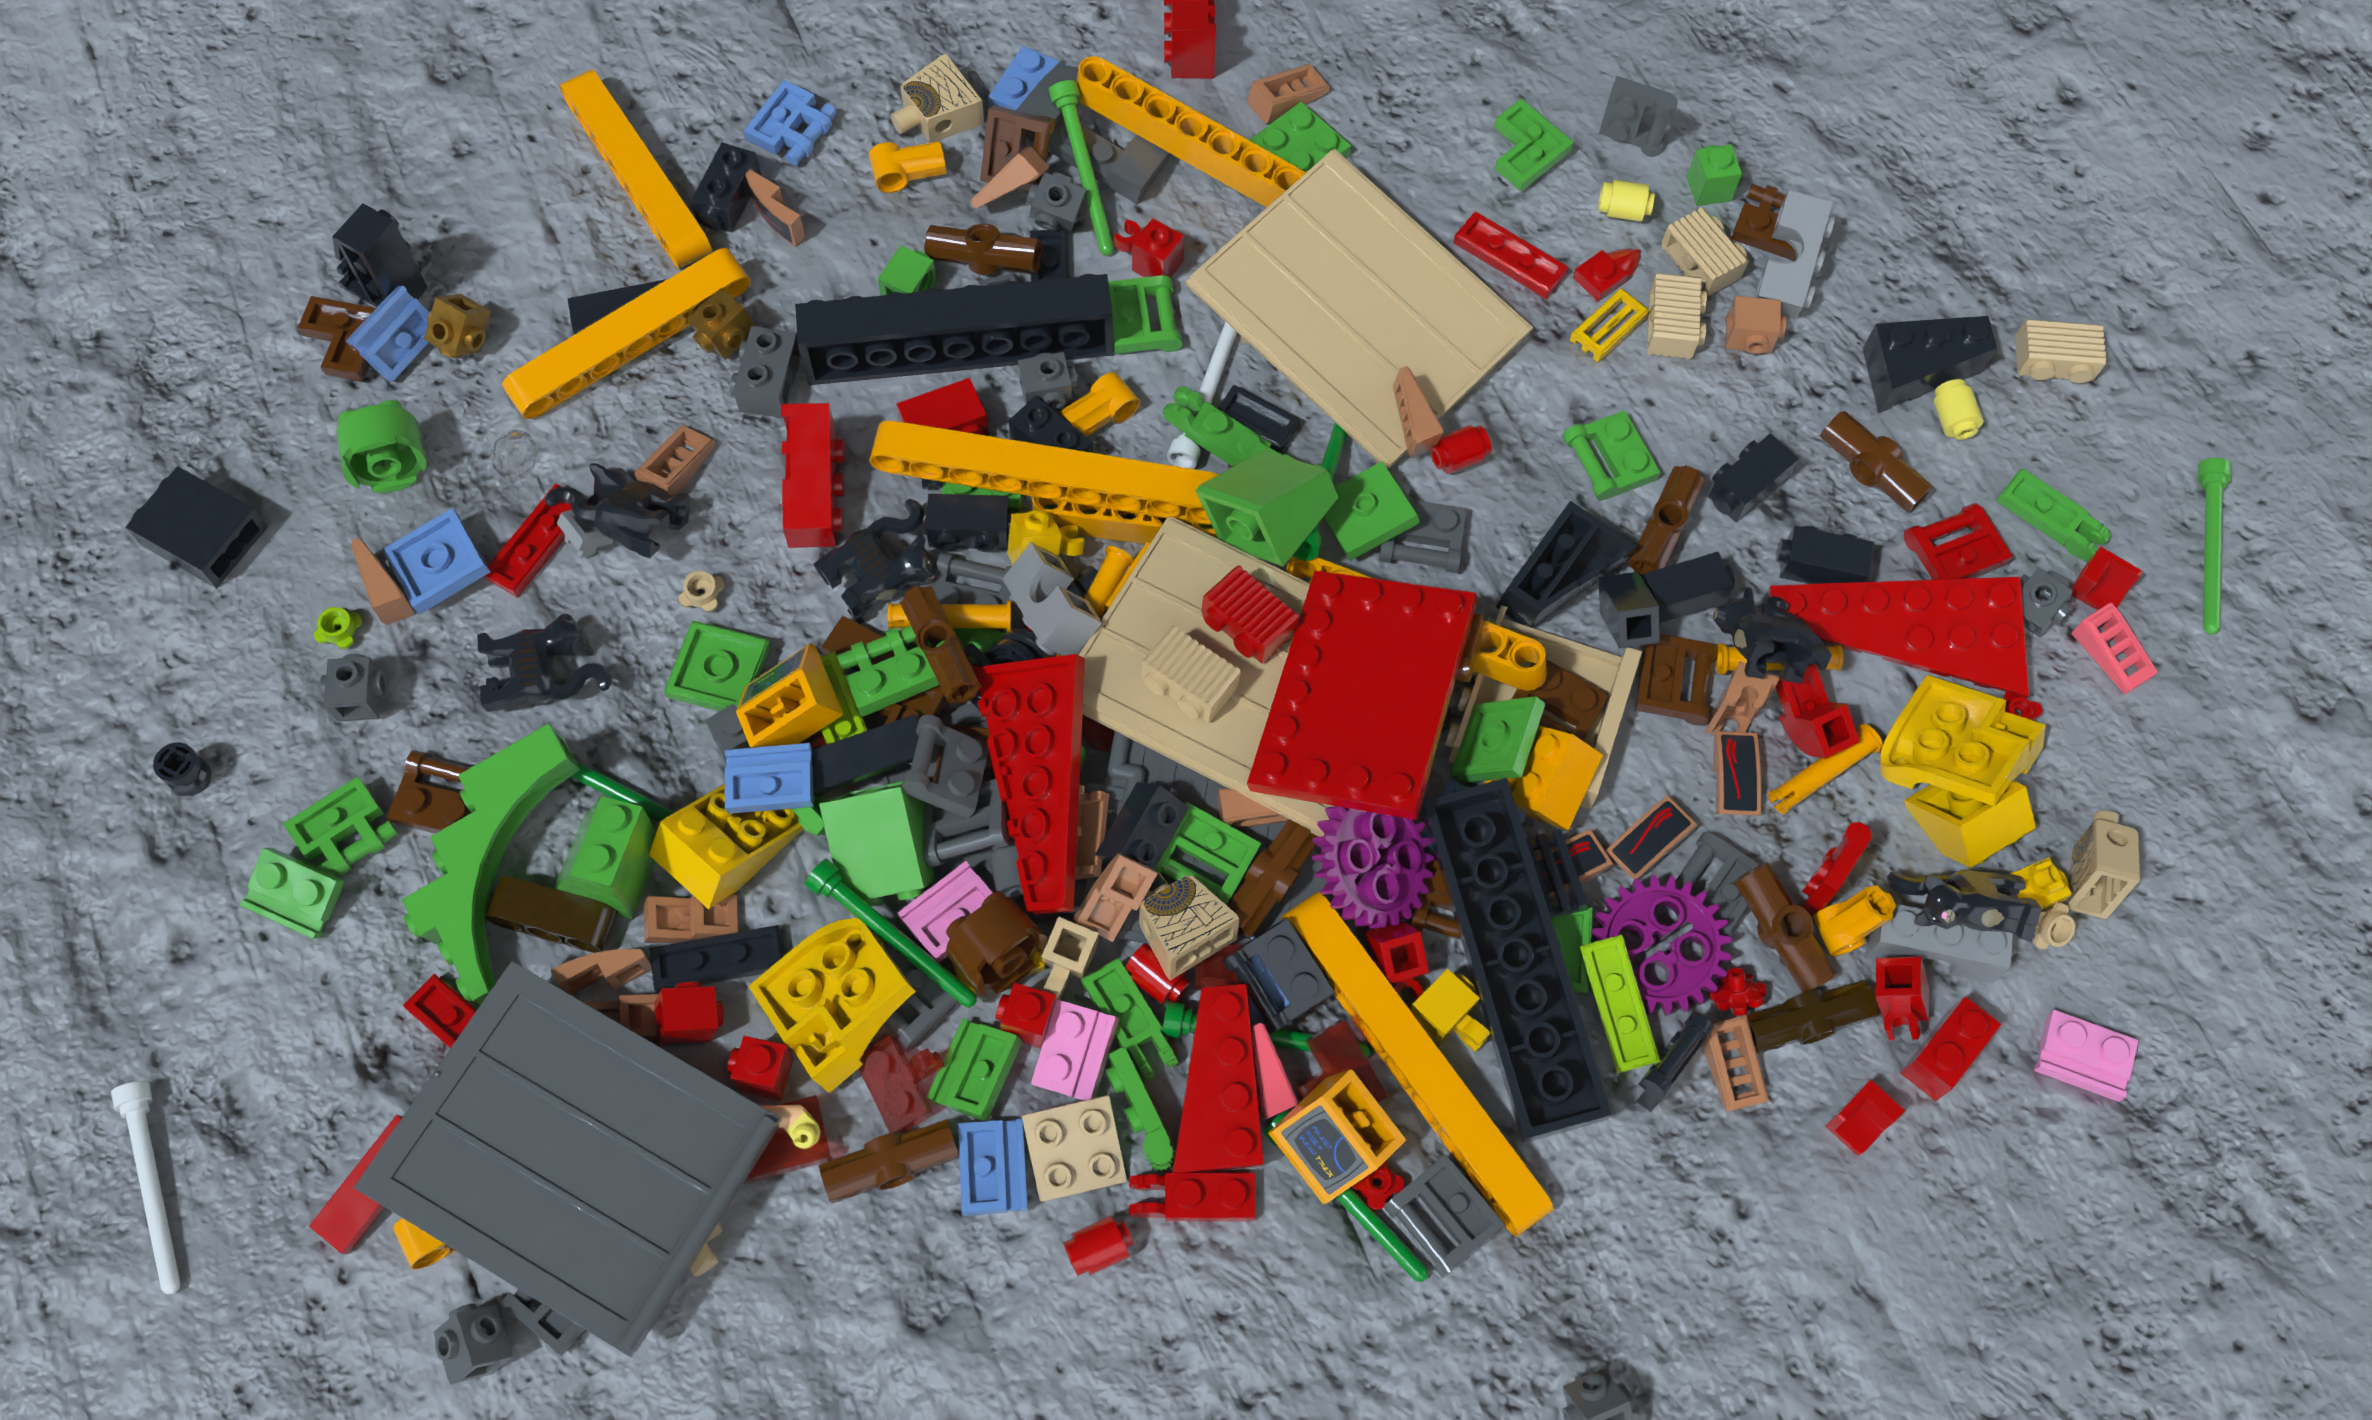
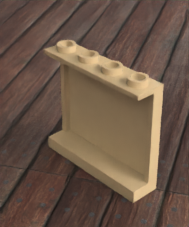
[1445,605,1642,809]

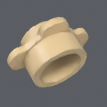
[679,571,725,612]
[2033,902,2075,949]

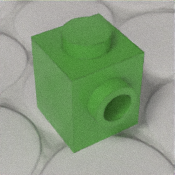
[1687,144,1742,206]

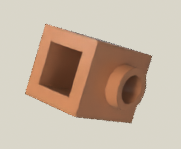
[1725,296,1786,354]

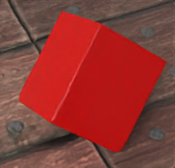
[2070,546,2142,611]
[1825,1079,1905,1156]

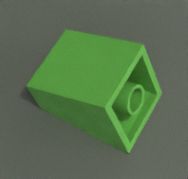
[1195,450,1339,567]
[819,781,935,906]
[553,795,657,920]

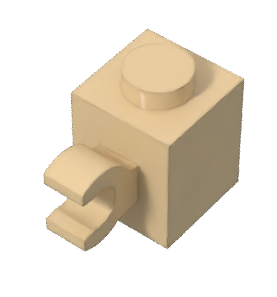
[1041,917,1100,1000]

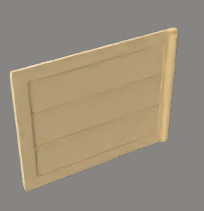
[1185,149,1533,469]
[1079,516,1332,837]

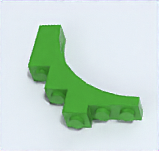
[402,723,581,1005]

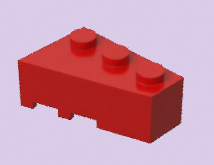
[1164,0,1216,79]
[781,403,846,548]

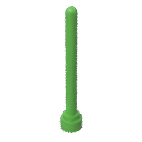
[1048,80,1114,256]
[2197,458,2232,635]

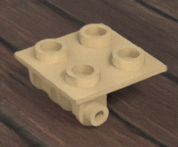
[1021,1095,1127,1202]

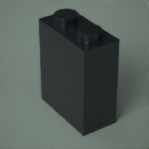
[125,466,268,589]

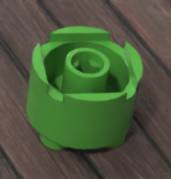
[336,400,426,493]

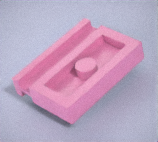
[897,861,992,962]
[1031,999,1120,1100]
[2034,1009,2139,1102]

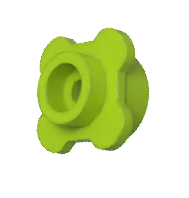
[314,607,363,649]

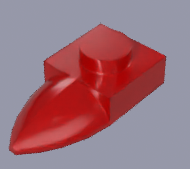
[1573,248,1641,302]

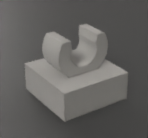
[557,510,613,558]

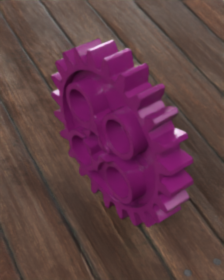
[1312,806,1434,929]
[1591,875,1732,1016]

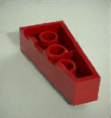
[1172,984,1264,1174]

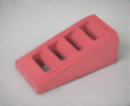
[2071,603,2158,695]
[1250,1023,1298,1119]

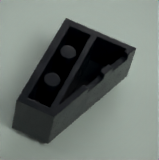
[332,203,428,308]
[1863,316,1997,414]
[1496,501,1637,628]

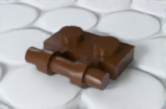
[1731,184,1796,261]

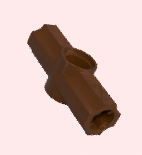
[924,224,1043,274]
[1820,411,1933,513]
[1628,465,1705,577]
[900,585,982,704]
[1227,819,1319,939]
[1734,862,1837,993]
[819,1119,959,1204]

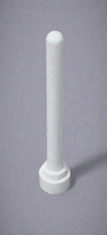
[1167,321,1237,469]
[111,1081,181,1294]

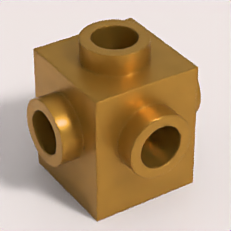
[687,288,757,360]
[424,293,491,358]

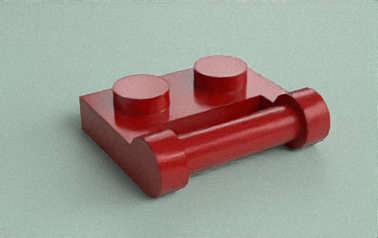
[1904,503,2013,580]
[1802,822,1872,917]

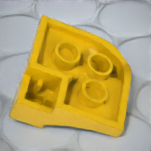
[1880,675,2046,806]
[748,918,916,1093]

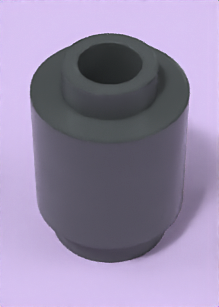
[990,838,1025,904]

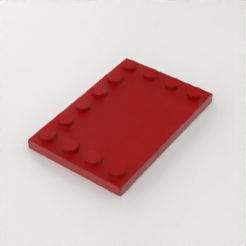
[1247,570,1477,820]

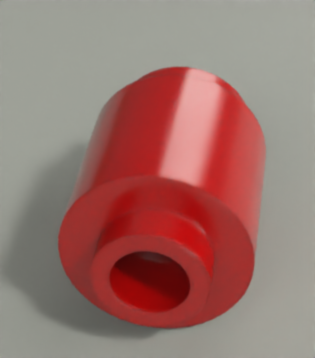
[1430,425,1492,474]
[1125,943,1191,1005]
[1063,1215,1134,1277]

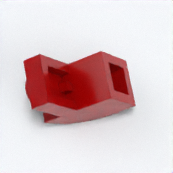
[1775,664,1860,759]

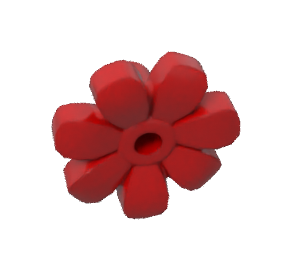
[1709,967,1766,1016]

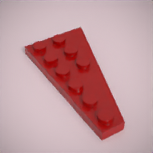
[1768,577,2029,698]
[973,654,1085,914]

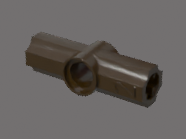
[1746,981,1879,1054]

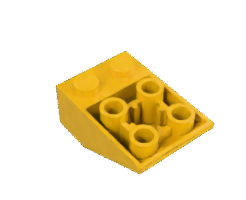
[649,784,804,909]

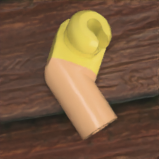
[761,1105,820,1149]

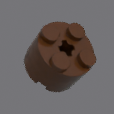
[946,891,1048,996]

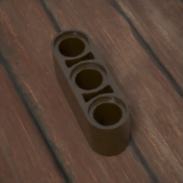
[484,876,618,953]

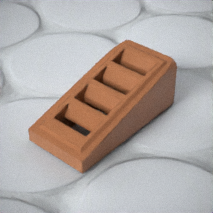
[1247,64,1330,124]
[970,146,1049,209]
[1393,366,1444,458]
[635,425,715,495]
[351,538,414,625]
[1217,788,1289,829]
[1702,1015,1769,1111]

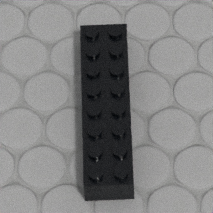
[795,274,1113,386]
[1423,778,1612,1144]

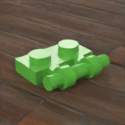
[837,625,939,717]
[283,776,398,876]

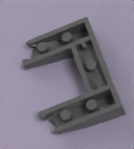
[1016,61,1172,205]

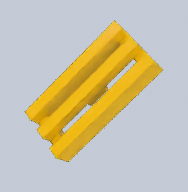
[1570,288,1650,363]

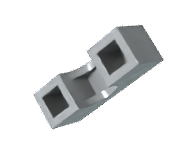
[1754,190,1835,319]
[1002,542,1102,656]
[1865,904,2013,983]

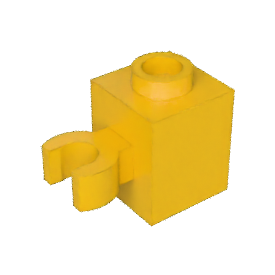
[1007,510,1084,565]
[2011,857,2072,911]
[1410,968,1490,1052]

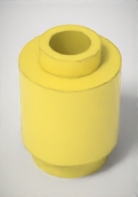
[1598,179,1655,222]
[1933,379,1984,440]

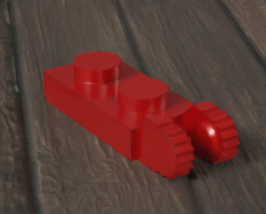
[1129,1173,1255,1221]

